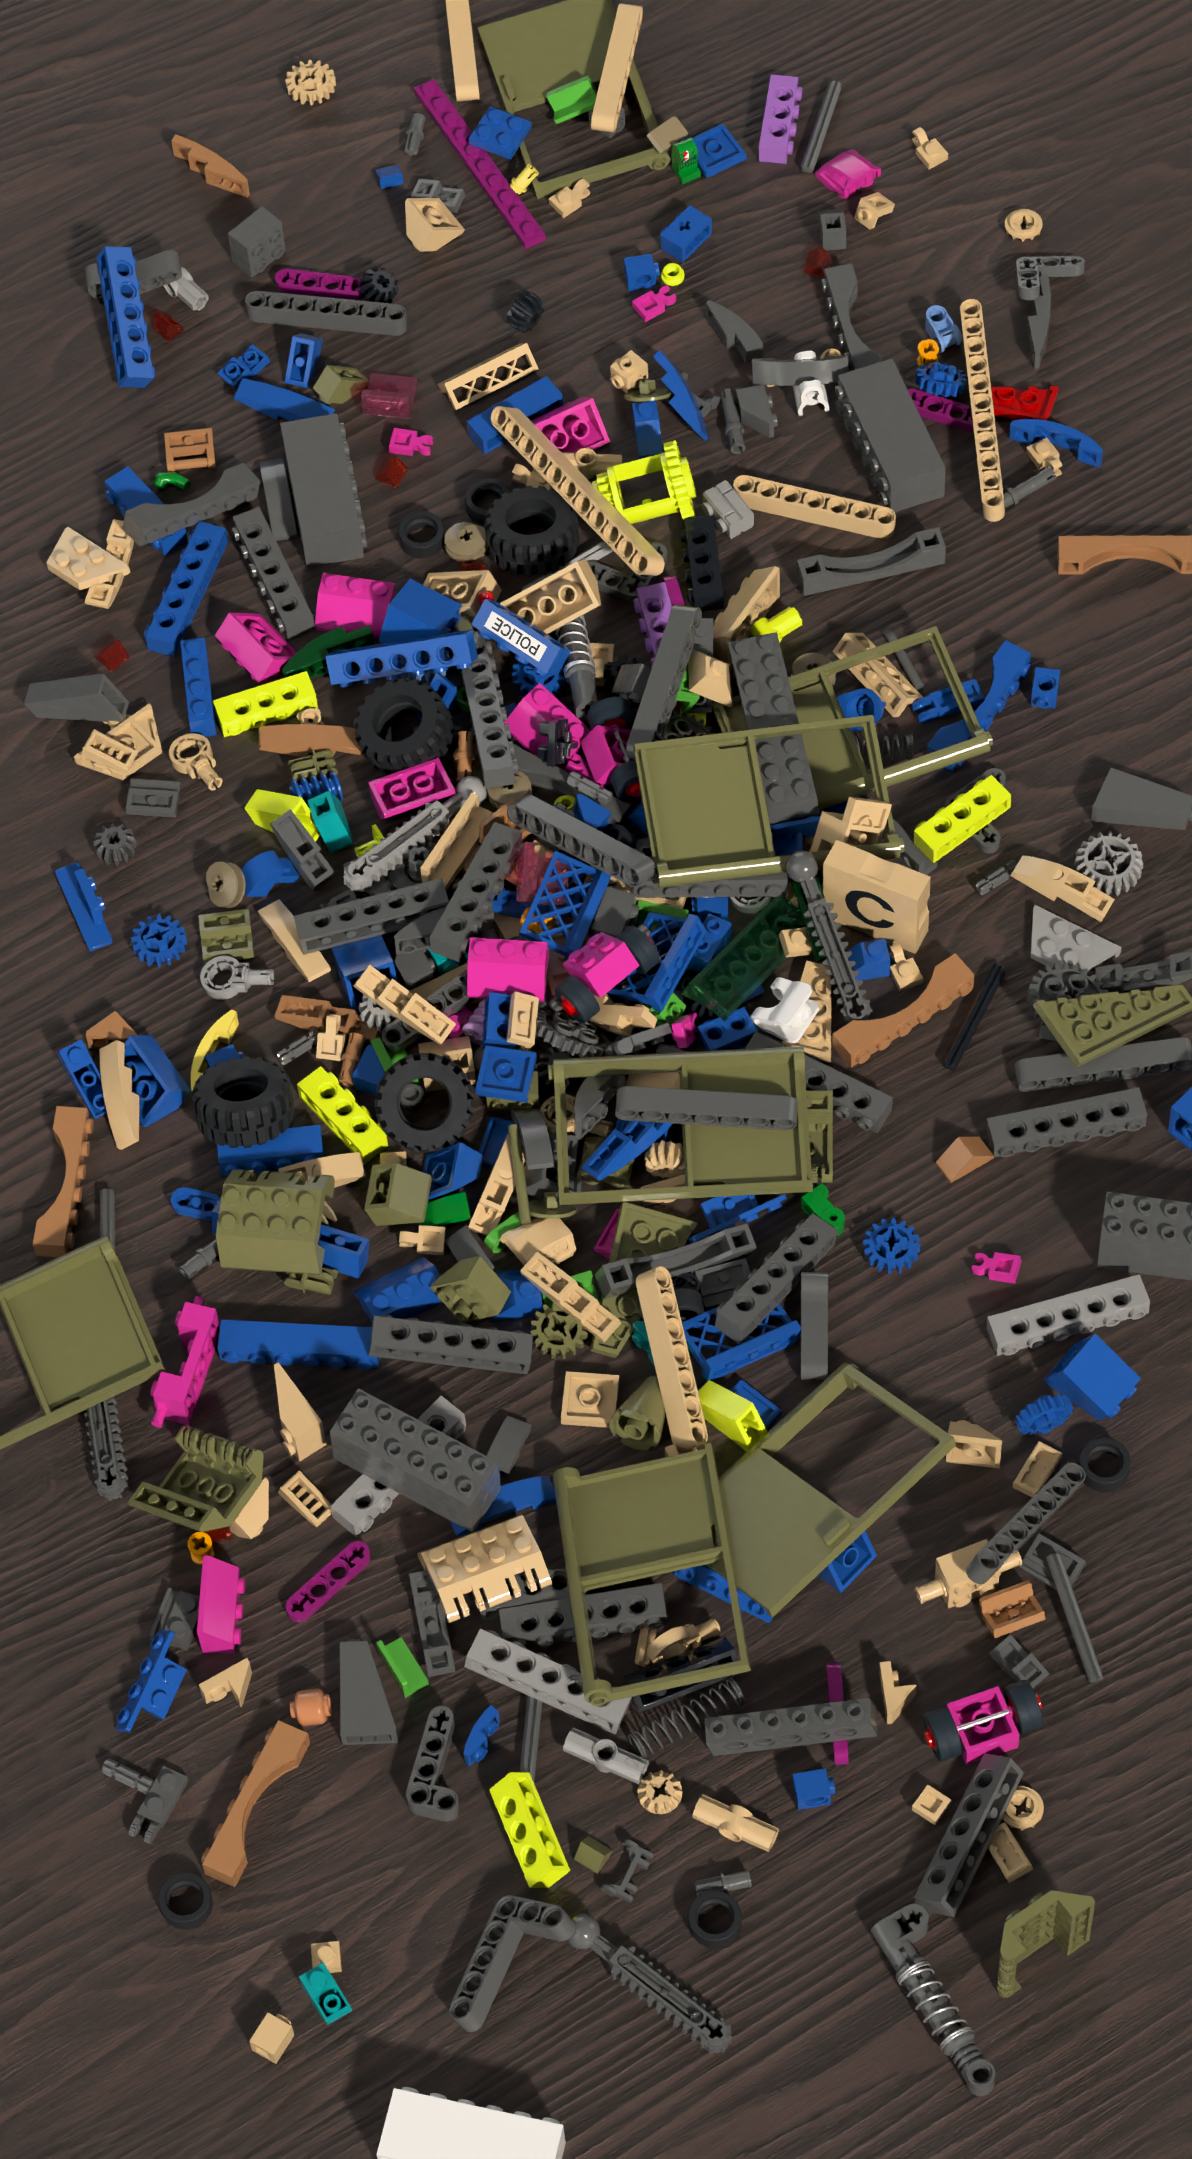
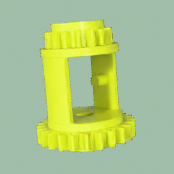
[592,440,696,524]

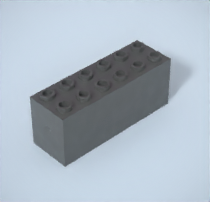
[835,359,946,512]
[280,413,367,567]
[1097,1192,1192,1281]
[330,1388,501,1532]

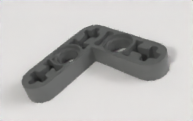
[1016,256,1085,300]
[587,543,667,603]
[945,768,1006,854]

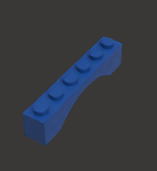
[927,640,1032,773]

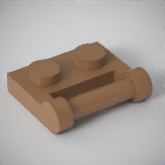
[164,428,216,472]

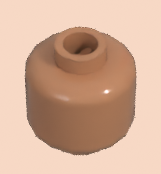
[290,1688,332,1727]

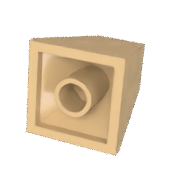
[405,198,465,252]
[688,649,733,707]
[946,1420,1002,1469]
[225,1477,269,1539]

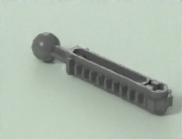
[786,850,872,1023]
[84,1396,129,1501]
[567,1914,732,2054]

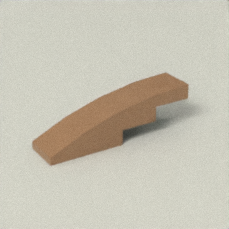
[171,134,250,198]
[259,724,362,757]
[274,995,384,1045]

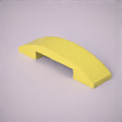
[191,1010,239,1091]

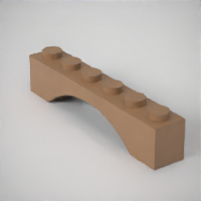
[1057,535,1192,574]
[832,953,974,1068]
[33,1106,94,1257]
[201,1720,310,1887]

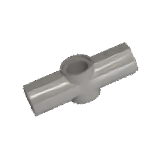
[164,267,209,311]
[563,1728,649,1784]

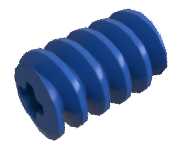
[289,771,343,803]

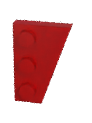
[991,386,1059,421]

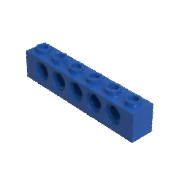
[96,246,155,388]
[144,521,228,657]
[325,629,478,687]

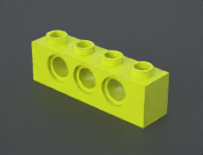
[213,671,318,737]
[914,775,1011,863]
[297,1066,388,1164]
[489,1772,570,1888]

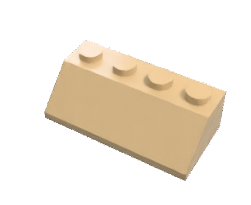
[500,559,601,634]
[713,566,780,664]

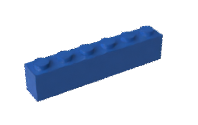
[212,1197,369,1279]
[218,1320,380,1370]

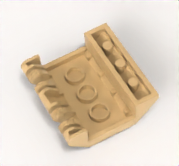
[417,1515,552,1623]

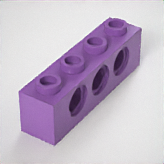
[759,75,802,164]
[633,582,672,667]

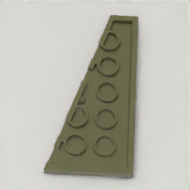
[1033,985,1192,1068]
[590,1202,698,1358]

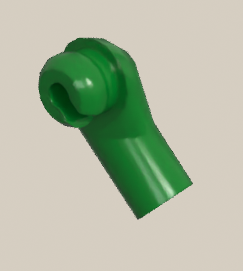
[153,472,191,491]

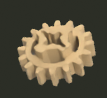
[286,60,336,105]

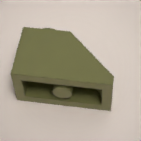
[313,365,371,404]

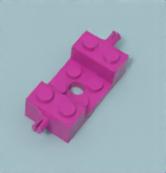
[151,1296,220,1428]

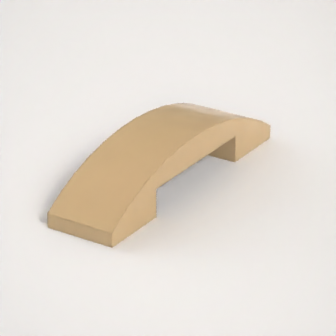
[85,519,134,609]

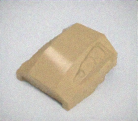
[499,1217,576,1266]

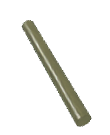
[508,1124,531,1224]

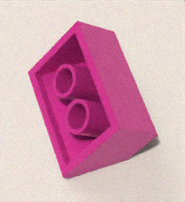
[531,396,610,453]
[315,573,396,639]
[215,612,297,683]
[504,683,591,769]
[368,758,456,819]
[467,938,549,1002]
[197,1556,245,1654]

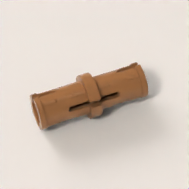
[455,731,475,783]
[338,1033,366,1087]

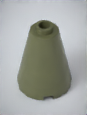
[609,1376,666,1451]

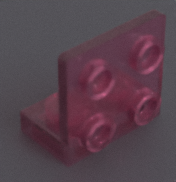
[361,373,418,419]
[516,842,569,908]

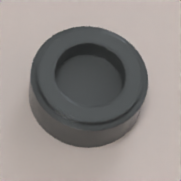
[400,1083,425,1110]

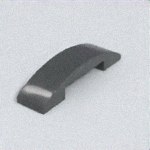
[752,356,849,386]
[259,458,297,541]
[1095,951,1192,994]
[511,1108,554,1170]
[409,1570,456,1677]

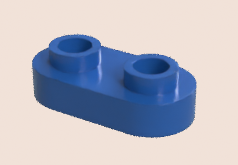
[171,1187,220,1221]

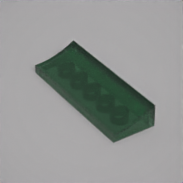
[682,896,804,1022]

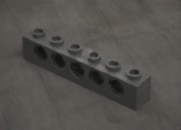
[231,507,315,640]
[430,822,525,962]
[294,878,449,955]
[745,1032,893,1134]
[986,1087,1147,1158]
[715,1213,838,1344]
[369,1315,533,1374]
[499,1583,669,1648]
[705,1698,877,1756]
[914,1753,1024,1917]

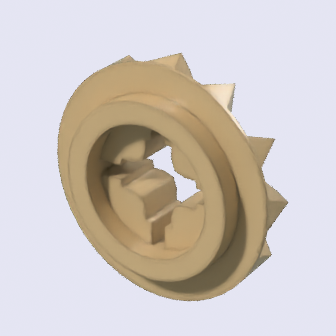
[1005,209,1043,242]
[637,1770,682,1814]
[1002,1786,1044,1831]

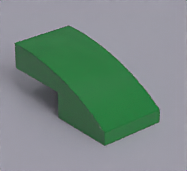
[418,1192,471,1229]

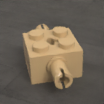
[914,1539,1022,1608]

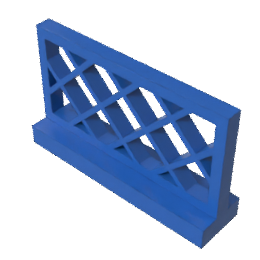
[518,851,611,961]
[606,912,706,1012]
[682,1293,801,1382]

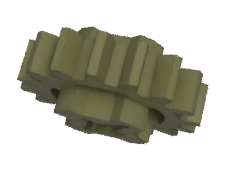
[531,1302,588,1359]

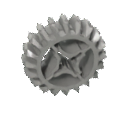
[1074,831,1143,896]

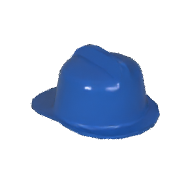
[837,688,887,732]

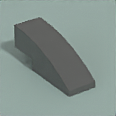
[706,300,763,364]
[270,809,335,890]

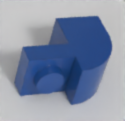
[241,851,299,897]

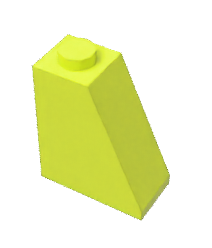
[244,789,321,842]
[698,1380,768,1452]

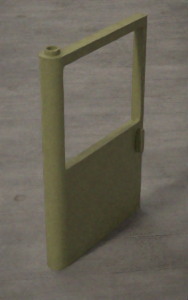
[478,0,670,199]
[712,626,993,825]
[633,715,904,888]
[548,1046,813,1205]
[0,1235,166,1450]
[706,1362,956,1618]
[553,1443,751,1706]

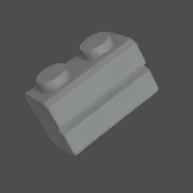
[701,480,754,539]

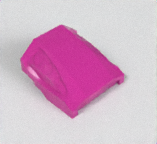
[815,149,881,199]

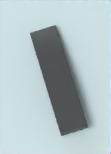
[1027,276,1051,369]

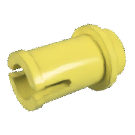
[510,164,539,194]

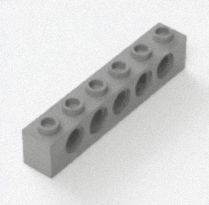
[987,1274,1150,1356]
[330,1396,466,1537]
[464,1629,631,1734]

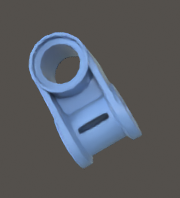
[925,305,963,353]

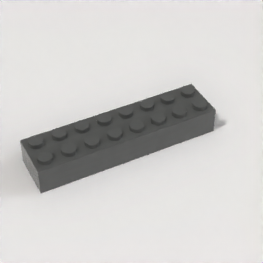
[728,632,819,824]

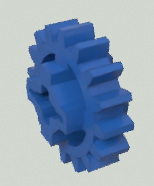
[915,362,968,397]
[512,661,565,696]
[131,914,187,968]
[863,1218,920,1275]
[1015,1394,1074,1435]

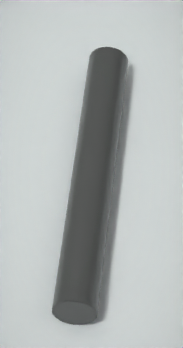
[883,628,924,690]

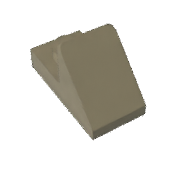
[646,116,688,154]

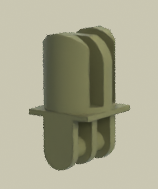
[287,750,338,783]
[284,1266,339,1296]

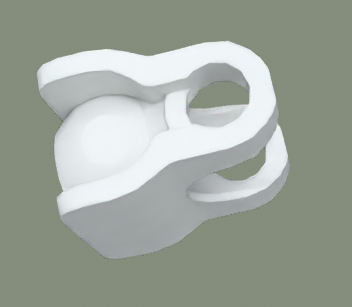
[793,351,830,416]
[750,977,819,1043]

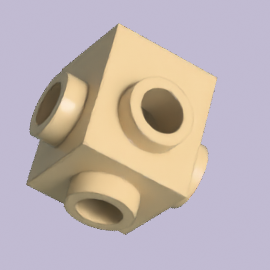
[610,350,648,393]

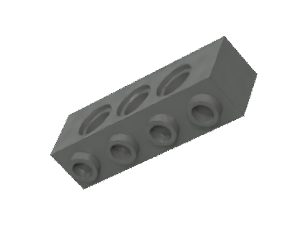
[479,1566,589,1621]

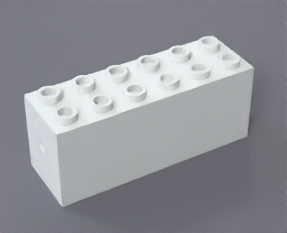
[377,2087,566,2159]

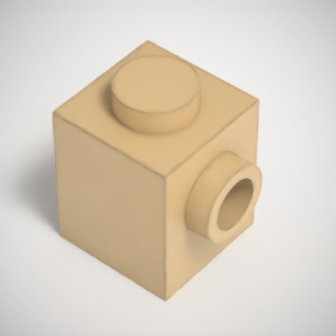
[249,2013,294,2064]

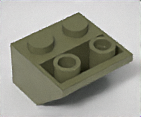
[364,1163,432,1226]
[430,1256,511,1323]

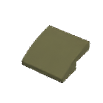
[199,909,254,964]

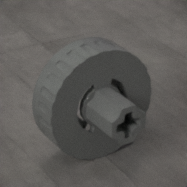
[388,842,452,896]

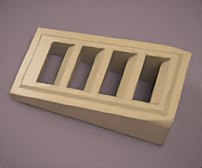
[81,729,138,773]
[278,1471,332,1528]

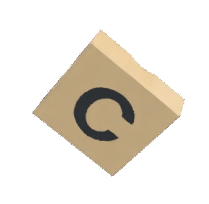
[823,840,931,954]

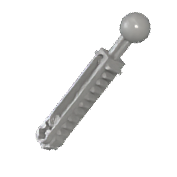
[343,776,487,892]

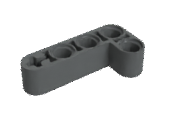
[84,250,182,306]
[801,1272,828,1380]
[406,1706,460,1822]

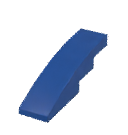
[653,350,709,441]
[233,378,335,421]
[581,1121,673,1181]

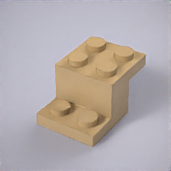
[810,797,892,852]

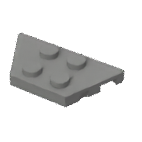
[1031,905,1122,972]

